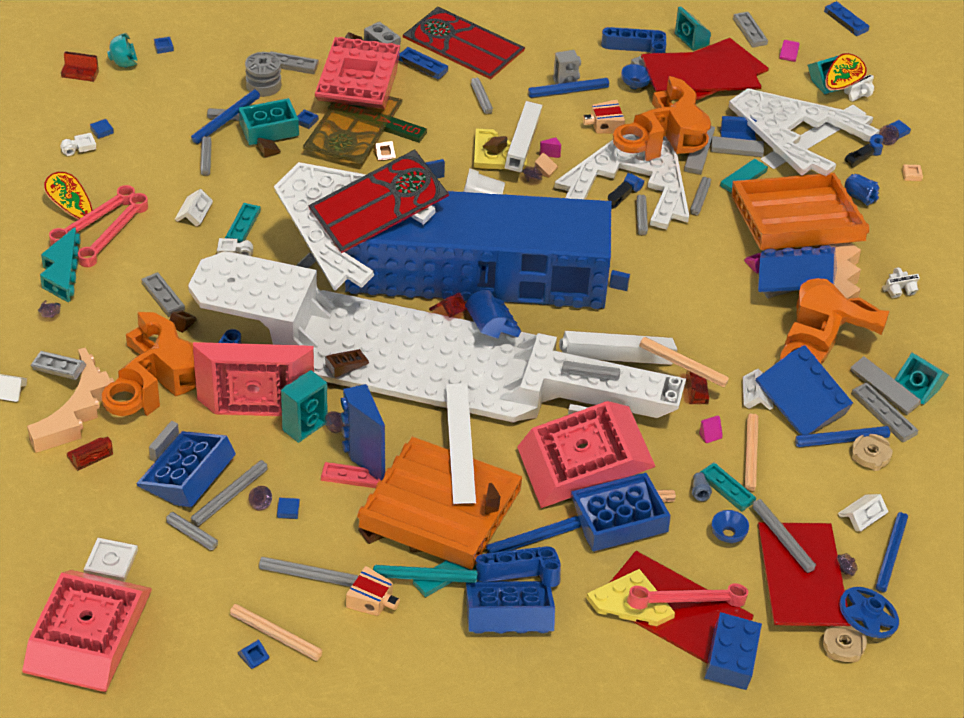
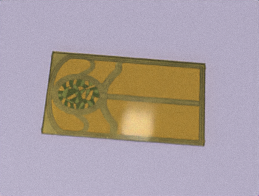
[303,96,403,164]

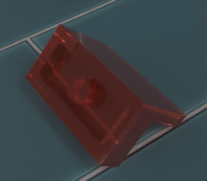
[61,51,99,82]
[429,292,467,318]
[686,370,709,404]
[67,436,113,471]

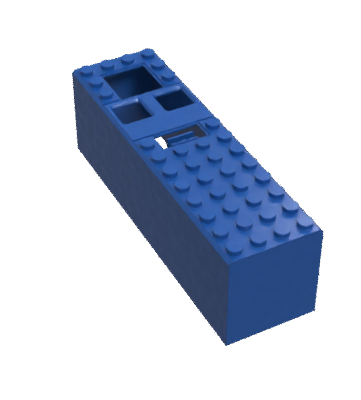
[345,191,612,309]

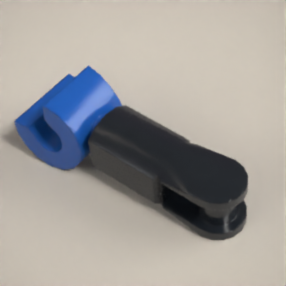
[844,134,884,168]
[607,173,644,209]

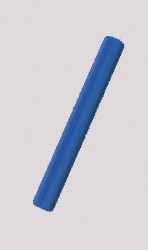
[528,78,609,98]
[191,89,260,144]
[795,426,890,447]
[875,512,908,592]
[486,516,581,553]

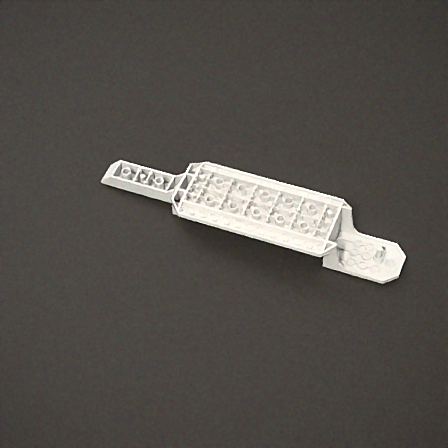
[188,251,686,422]

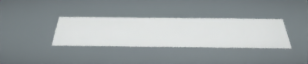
[761,105,866,169]
[446,383,476,504]

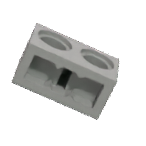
[364,21,401,45]
[553,50,581,84]

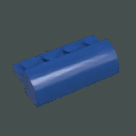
[465,290,521,338]

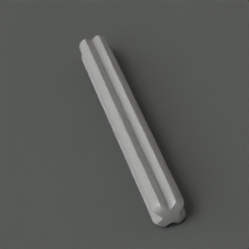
[191,460,268,526]
[753,499,816,573]
[259,557,359,587]

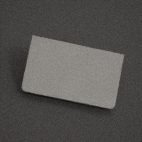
[149,421,179,462]

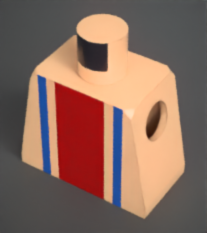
[583,100,625,134]
[346,566,400,616]

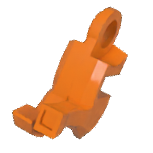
[613,76,711,161]
[780,278,890,363]
[102,312,196,416]

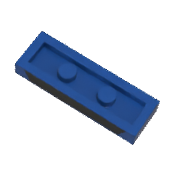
[824,1,869,36]
[399,47,448,79]

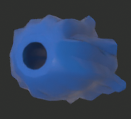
[844,174,880,206]

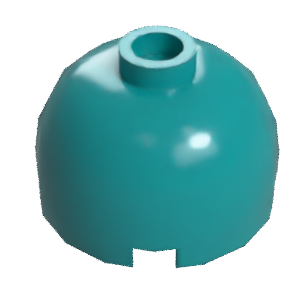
[107,33,137,68]

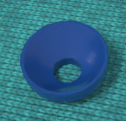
[621,64,650,89]
[712,510,749,543]

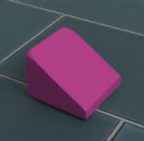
[779,40,800,62]
[539,137,561,158]
[744,253,761,273]
[699,415,723,443]

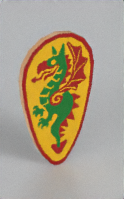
[825,53,867,90]
[44,172,93,220]

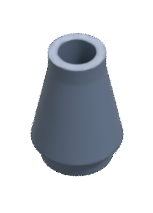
[692,472,712,501]

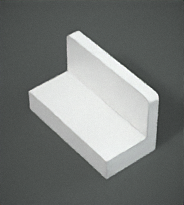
[175,189,213,226]
[743,369,773,410]
[0,374,27,402]
[838,494,888,531]

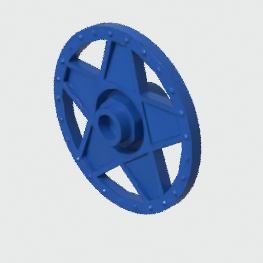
[839,587,899,638]

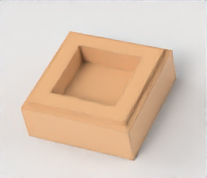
[902,164,923,181]

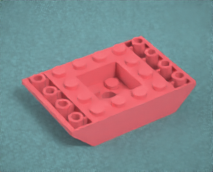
[315,37,400,109]
[193,342,314,416]
[517,401,655,508]
[22,570,152,692]

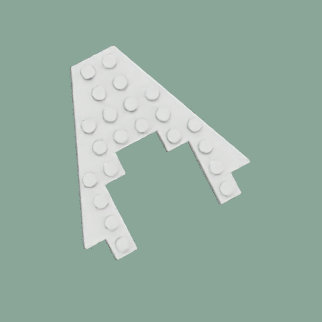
[728,89,880,176]
[554,134,689,230]
[274,162,436,291]

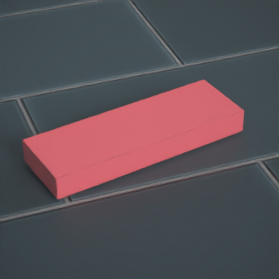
[321,462,381,488]

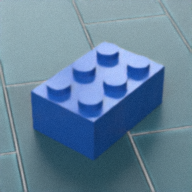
[704,612,762,690]

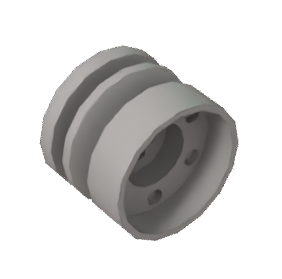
[245,52,282,97]

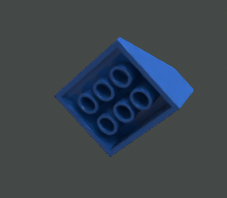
[758,245,837,292]
[755,345,853,435]
[341,384,385,481]
[136,431,236,507]
[571,473,671,552]
[466,581,555,634]

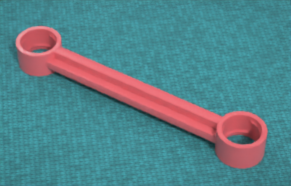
[49,185,135,246]
[78,193,148,267]
[627,583,749,609]

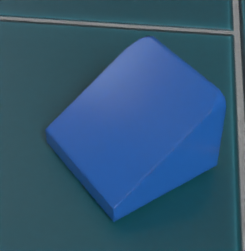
[237,639,270,669]

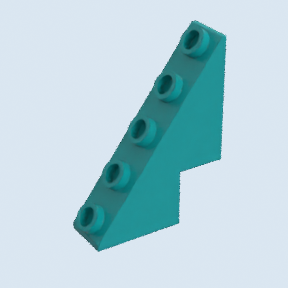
[40,227,81,303]

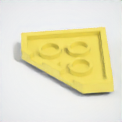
[474,129,527,170]
[586,569,675,626]

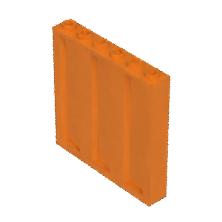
[732,173,869,250]
[357,436,522,570]

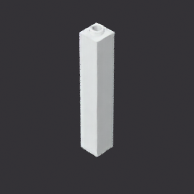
[505,101,542,173]
[559,331,677,365]

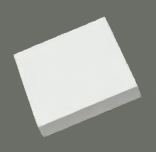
[84,538,138,582]

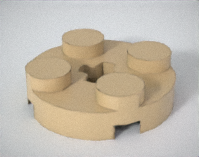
[852,434,893,471]
[823,626,867,662]

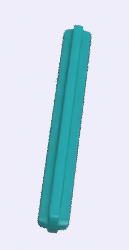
[373,565,478,583]

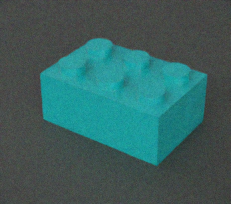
[239,98,299,145]
[281,370,328,443]

